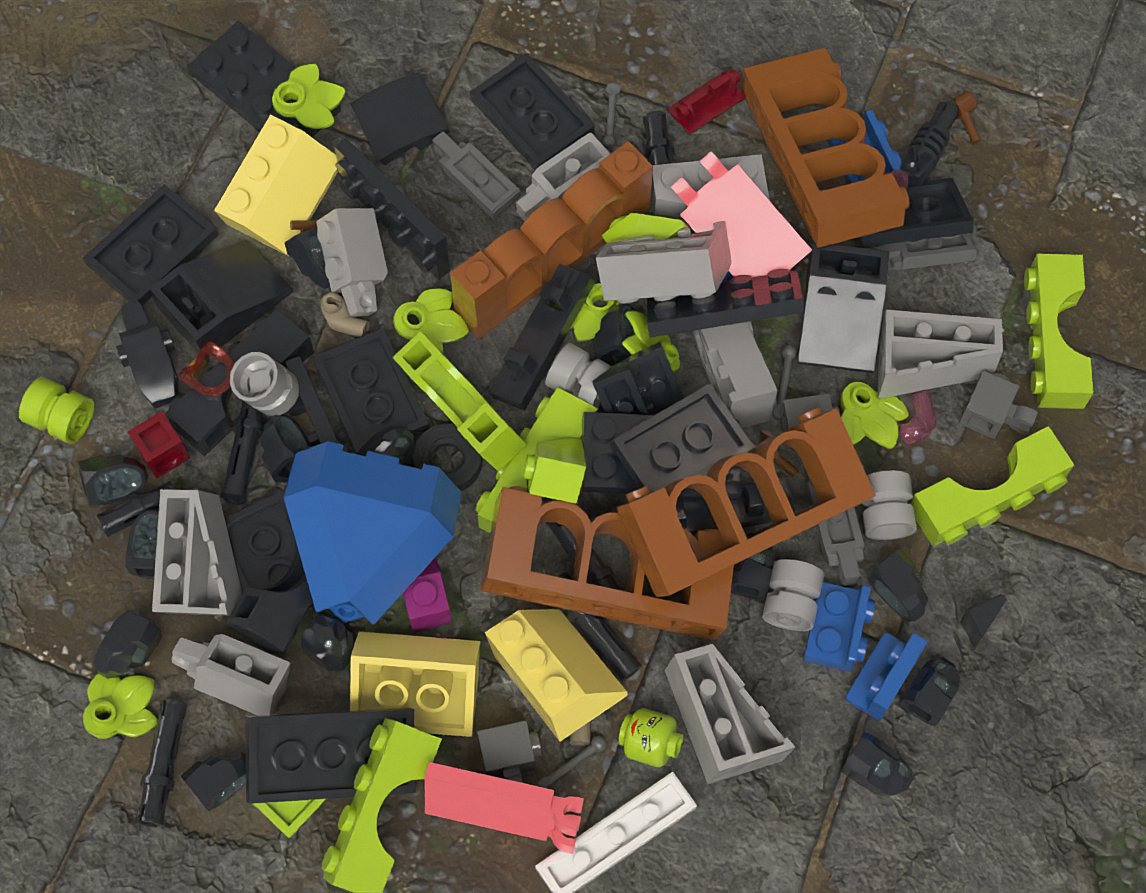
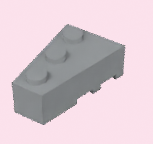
[651,154,770,226]
[596,221,732,304]
[878,310,1003,399]
[692,321,778,428]
[152,489,242,616]
[665,644,795,784]

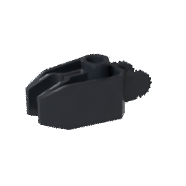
[116,300,179,409]

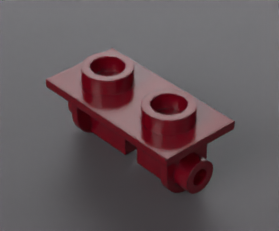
[667,69,746,135]

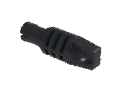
[899,102,959,186]

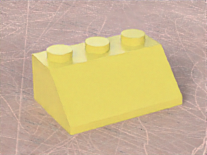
[214,115,338,256]
[485,609,628,741]
[350,631,480,737]

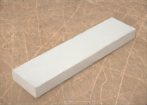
[535,772,697,893]

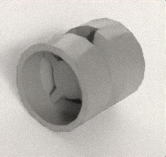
[545,343,612,408]
[230,352,299,416]
[862,470,917,540]
[762,559,824,631]

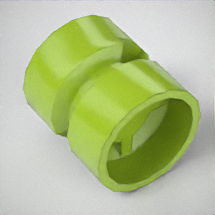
[19,376,94,444]

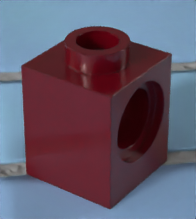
[128,411,190,479]

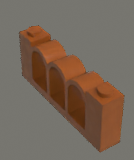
[743,48,909,248]
[450,141,653,340]
[616,406,876,597]
[480,486,734,641]

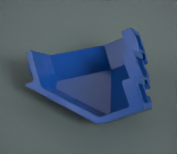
[284,441,462,625]

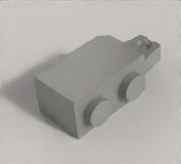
[516,132,610,222]
[316,208,388,317]
[172,634,291,715]

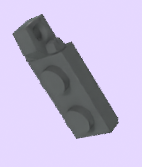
[432,131,520,219]
[869,233,977,271]
[805,481,865,587]

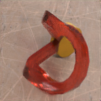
[178,341,234,396]

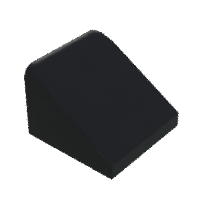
[961,594,1007,646]

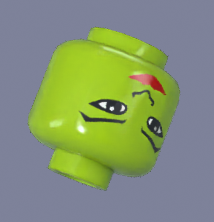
[619,708,683,767]

